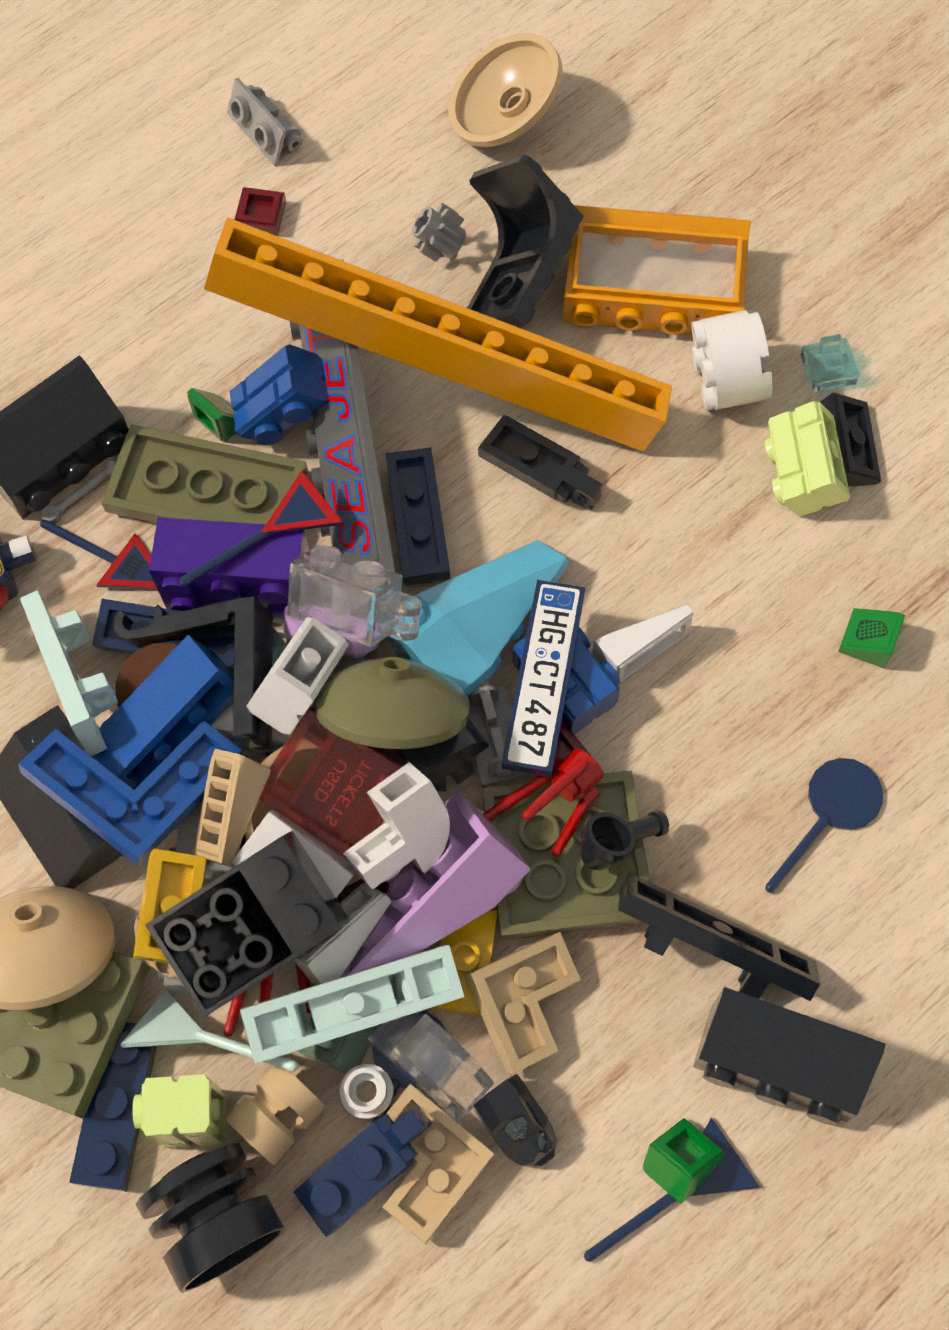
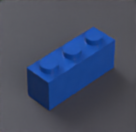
[93,635,234,790]

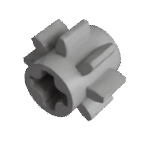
[412,203,466,262]

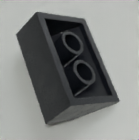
[0,355,129,519]
[0,705,123,889]
[693,987,886,1126]

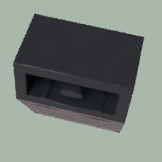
[145,830,350,1017]

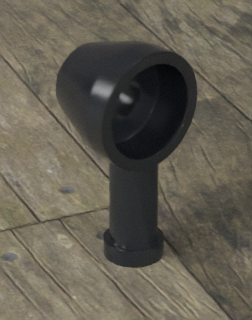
[580,810,669,871]

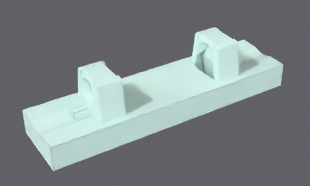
[20,590,118,756]
[240,945,464,1064]

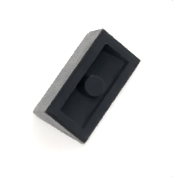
[820,392,881,487]

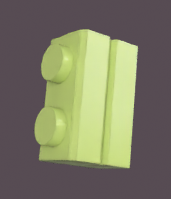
[765,401,850,516]
[133,1074,227,1148]

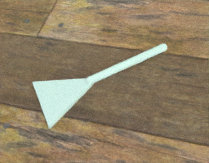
[121,990,298,1071]

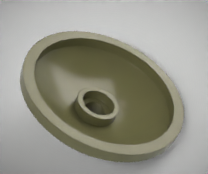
[314,657,470,749]

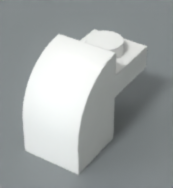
[343,762,450,890]

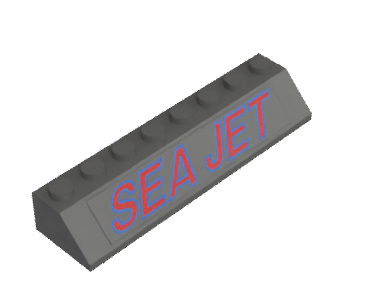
[289,259,401,632]

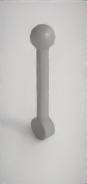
[41,459,117,524]

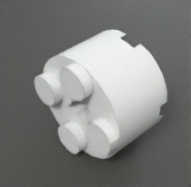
[691,309,773,411]

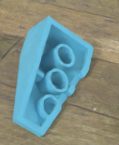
[380,540,570,696]

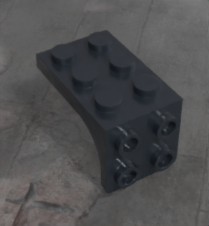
[467,155,584,328]

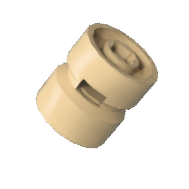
[223,1065,326,1166]

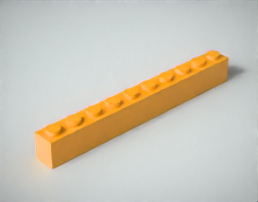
[204,217,672,452]

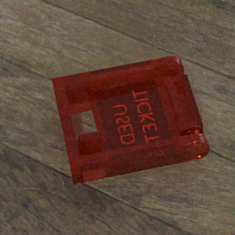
[259,707,403,855]

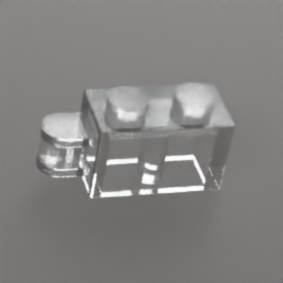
[287,545,422,648]

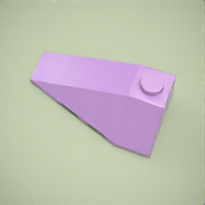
[340,790,531,978]

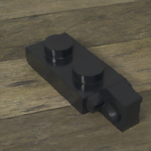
[478,415,602,511]

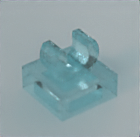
[800,334,860,393]

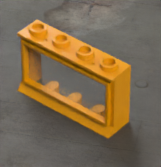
[563,205,751,335]

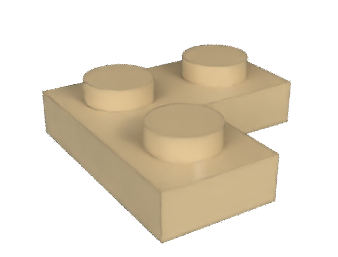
[465,932,581,1074]
[382,1084,494,1245]

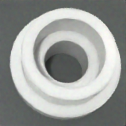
[340,1064,394,1119]

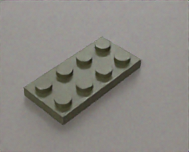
[101,424,308,524]

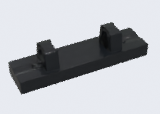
[618,872,820,1001]

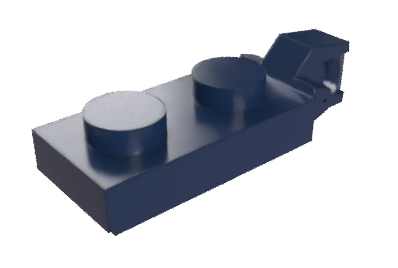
[293,1106,433,1237]

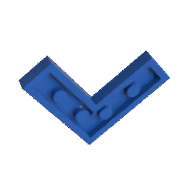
[19,720,243,867]

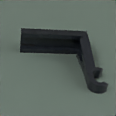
[114,596,273,751]

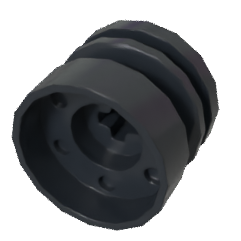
[136,1142,285,1293]

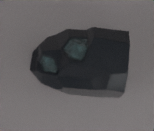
[473,1074,557,1167]

